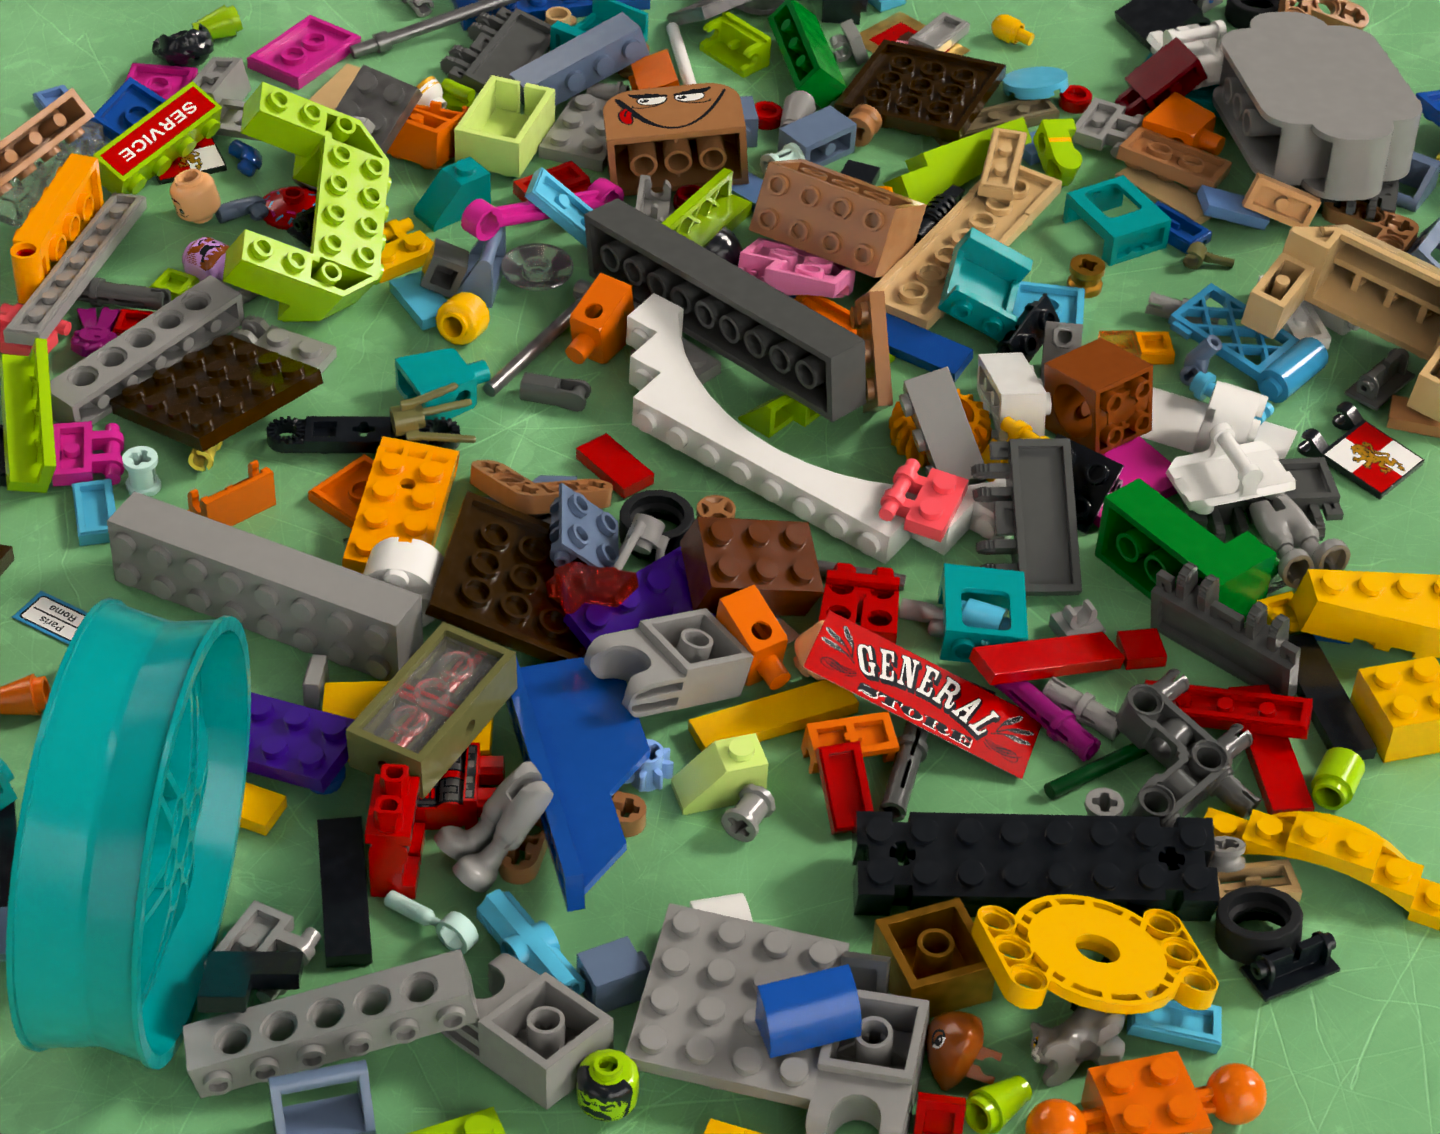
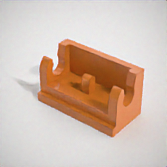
[187,460,276,526]
[801,711,900,774]

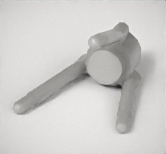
[604,513,670,589]

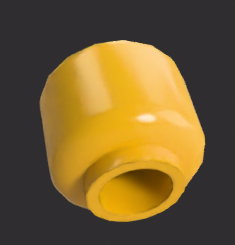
[435,292,490,346]

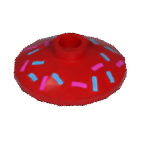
[263,186,317,230]

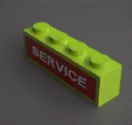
[93,81,222,195]

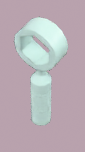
[384,890,479,955]

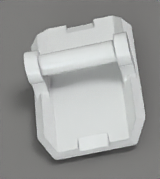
[1146,20,1227,90]
[1166,423,1296,515]

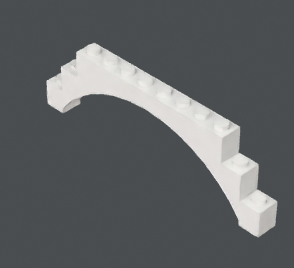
[626,293,1012,564]

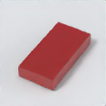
[576,433,654,499]
[815,741,874,835]

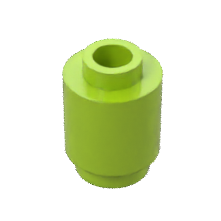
[1311,747,1365,810]

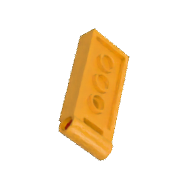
[10,153,104,304]
[342,436,460,574]

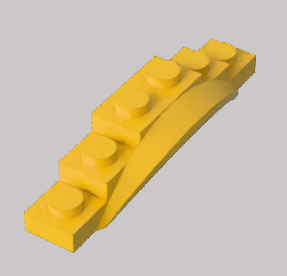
[1204,807,1440,931]

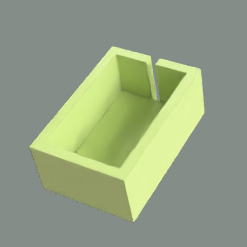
[454,75,555,178]

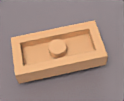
[1242,172,1322,227]

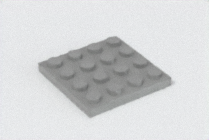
[625,903,850,1109]

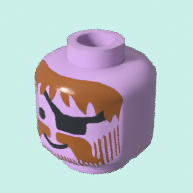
[182,237,230,283]

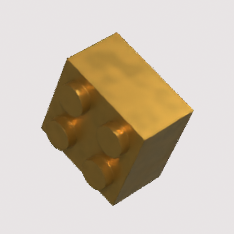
[871,898,995,1018]

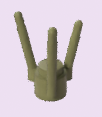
[389,382,476,443]

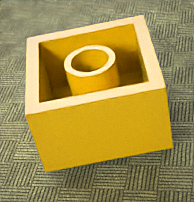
[1350,656,1440,763]

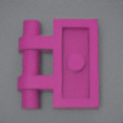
[52,421,125,487]

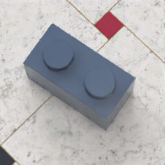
[778,105,857,166]

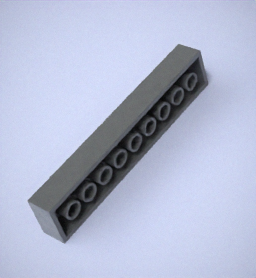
[584,198,866,422]

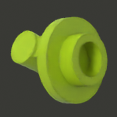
[441,78,476,112]

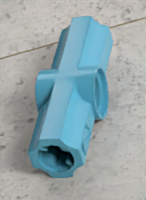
[476,889,585,995]

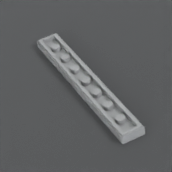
[3,193,147,346]

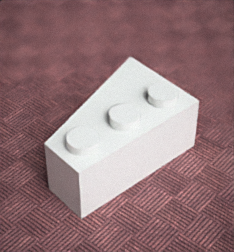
[977,352,1052,441]

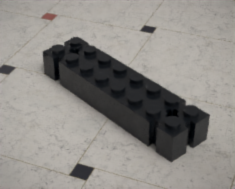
[852,811,1220,921]

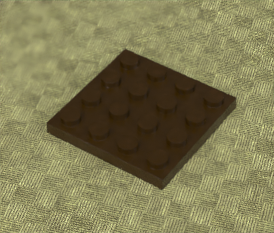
[834,39,1006,142]
[109,335,323,452]
[425,491,608,663]

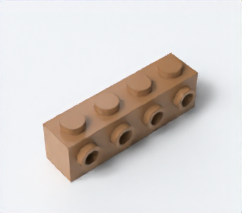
[0,87,94,197]

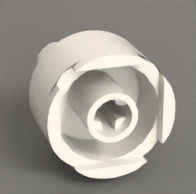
[1193,380,1269,453]
[363,537,444,627]

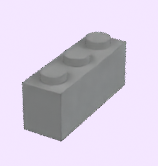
[899,366,986,485]

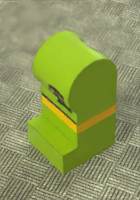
[1033,118,1082,186]

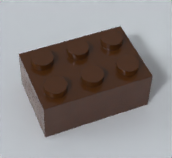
[680,516,824,616]

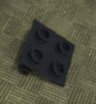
[1055,433,1124,534]

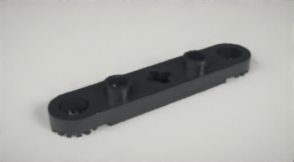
[266,416,460,454]

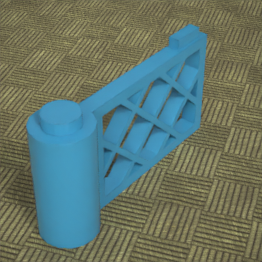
[1168,283,1329,403]

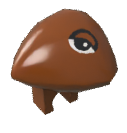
[925,1011,1003,1091]

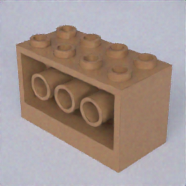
[749,159,927,278]

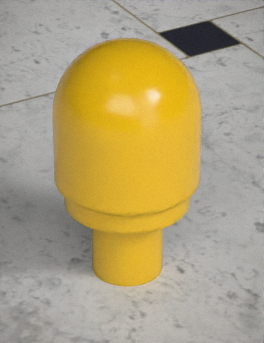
[991,14,1035,46]

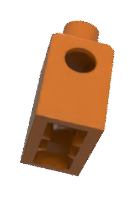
[1142,92,1225,156]
[565,273,634,364]
[715,584,791,690]

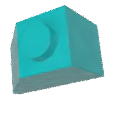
[414,157,491,232]

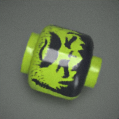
[576,1049,639,1122]

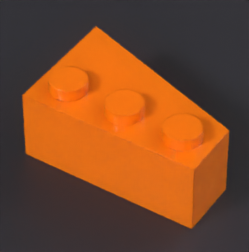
[387,101,469,170]

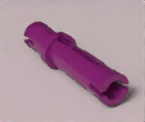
[993,681,1101,762]

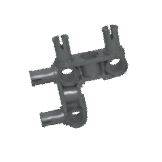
[1116,668,1262,827]

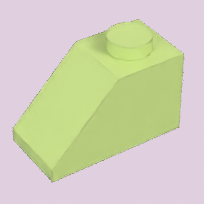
[671,733,769,815]

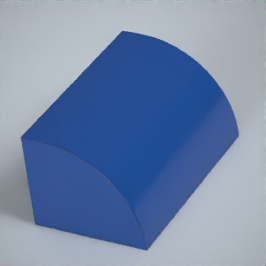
[755,964,862,1058]

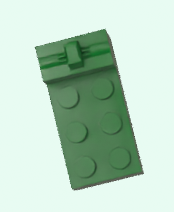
[1095,478,1279,622]

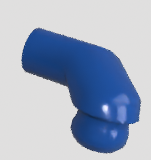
[228,139,262,177]

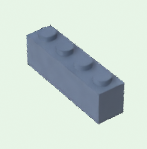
[509,12,649,106]

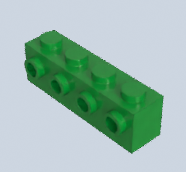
[767,0,847,109]

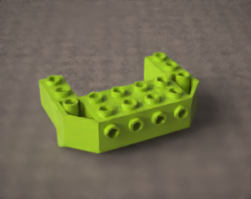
[223,81,392,322]

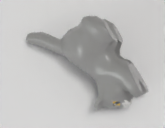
[1030,1006,1125,1087]

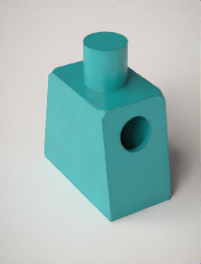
[395,348,491,420]

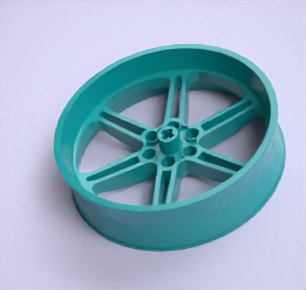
[6,598,251,1070]

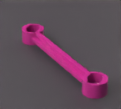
[461,178,624,241]

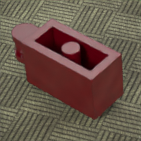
[1115,37,1208,117]

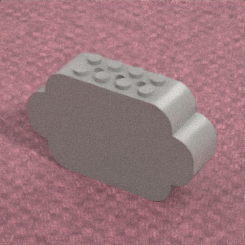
[1212,12,1422,201]

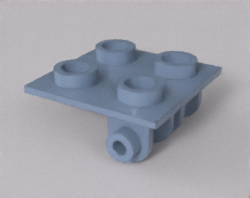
[550,483,619,583]

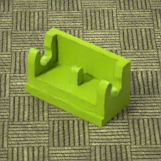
[699,11,771,78]

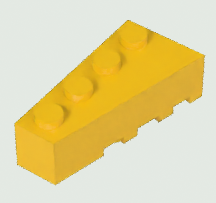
[1291,569,1440,659]

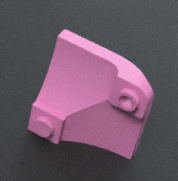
[738,237,856,299]

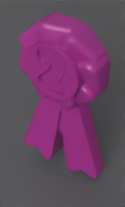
[71,306,120,357]

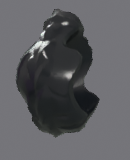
[152,24,215,67]

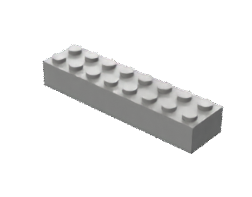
[107,491,423,681]

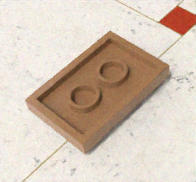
[1116,126,1233,194]
[850,291,893,413]

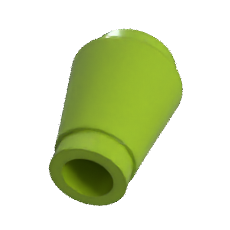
[191,5,243,39]
[964,1075,1032,1134]

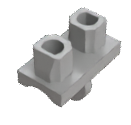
[1040,321,1083,387]

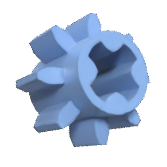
[624,739,674,792]

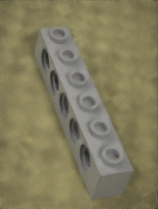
[50,275,245,426]
[183,949,479,1099]

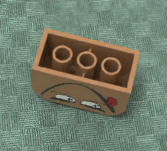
[603,83,749,196]

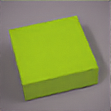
[150,267,200,301]

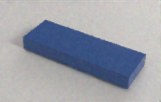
[886,313,973,382]

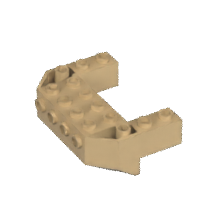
[1240,224,1440,422]

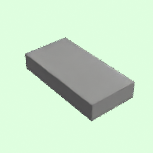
[908,12,970,52]

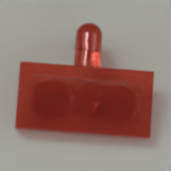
[546,562,639,614]

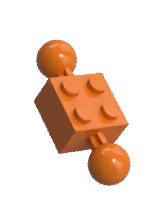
[1025,1050,1267,1134]

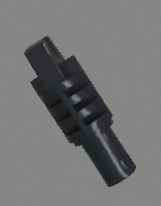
[914,185,965,246]

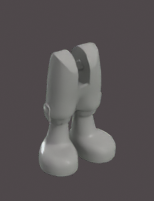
[1249,494,1351,589]
[434,761,554,893]

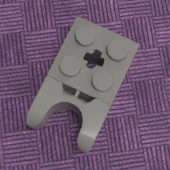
[584,608,754,718]
[441,953,614,1110]
[805,989,929,1134]

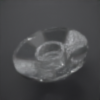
[501,243,573,291]

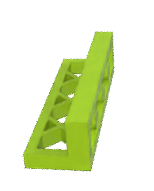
[662,168,752,248]
[0,338,56,493]

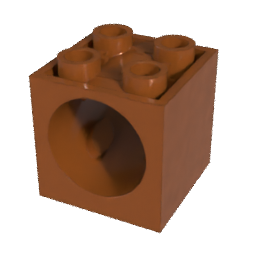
[1044,338,1153,455]

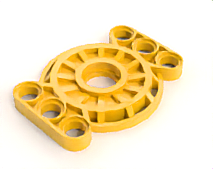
[971,894,1219,1015]

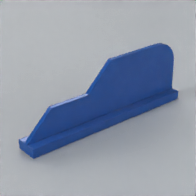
[506,656,650,912]

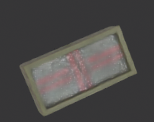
[346,622,518,799]

